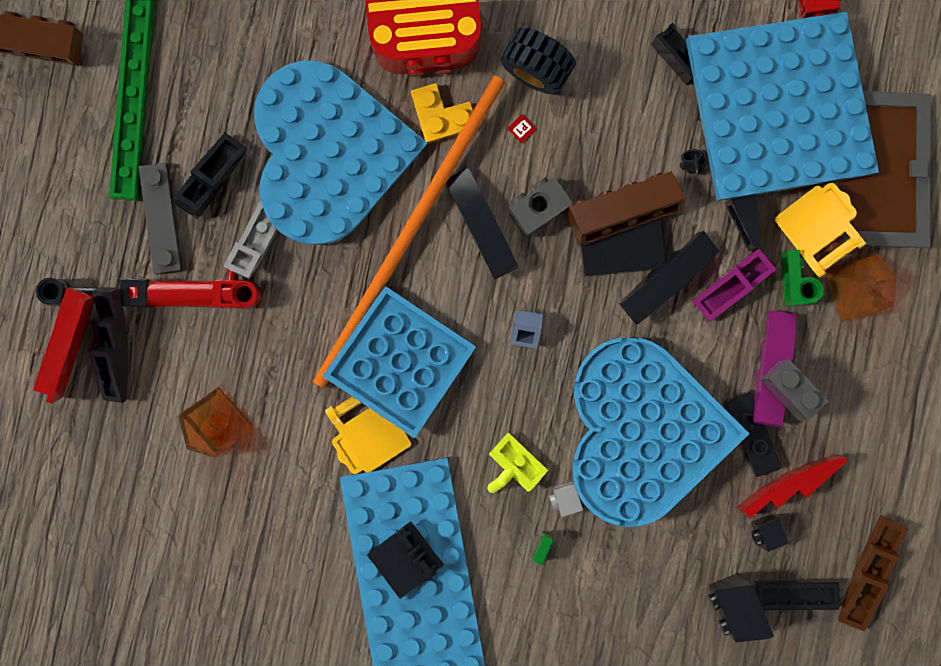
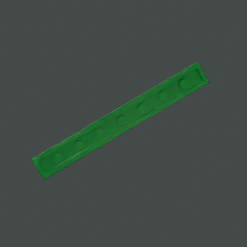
[109,0,155,201]

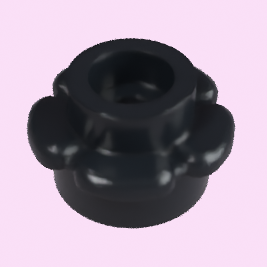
[680,149,707,174]

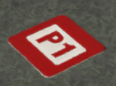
[508,114,536,143]

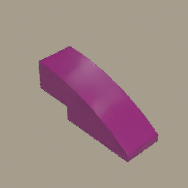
[693,247,777,322]

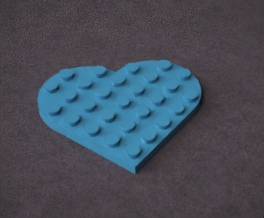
[254,61,428,245]
[572,337,749,527]

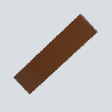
[838,515,909,632]

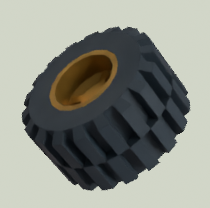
[500,28,576,95]

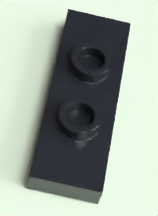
[724,391,782,477]
[754,580,840,610]

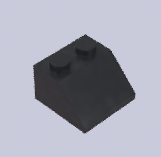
[708,573,774,642]

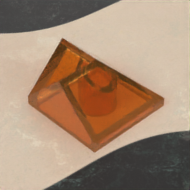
[825,254,896,321]
[178,387,255,458]

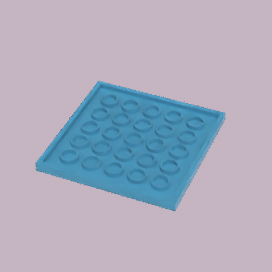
[686,12,879,201]

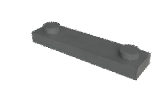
[139,163,183,275]

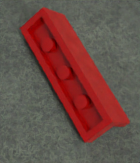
[33,287,95,404]

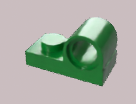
[781,250,824,307]

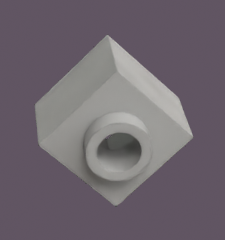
[549,481,583,517]

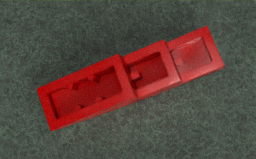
[737,454,848,519]

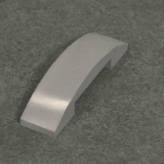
[223,200,277,279]

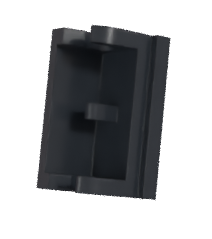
[651,22,693,84]

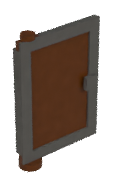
[819,91,931,254]

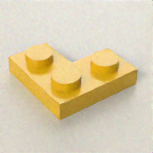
[411,83,473,144]

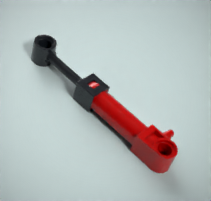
[36,269,262,309]

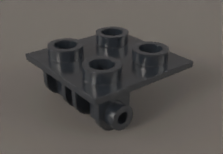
[367,521,444,599]

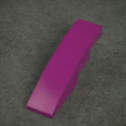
[753,310,797,427]

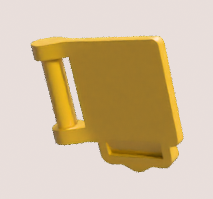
[775,183,866,278]
[325,397,411,474]

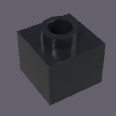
[751,514,789,552]

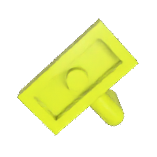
[487,433,548,493]

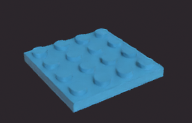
[323,286,476,439]

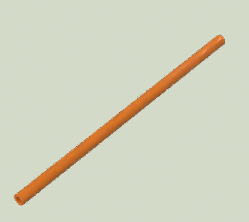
[313,75,506,388]

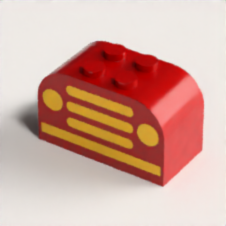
[365,0,481,77]

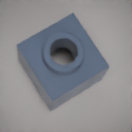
[510,310,543,349]

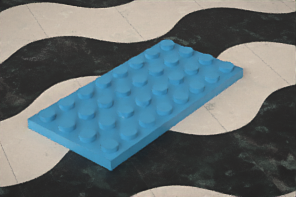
[340,457,485,666]

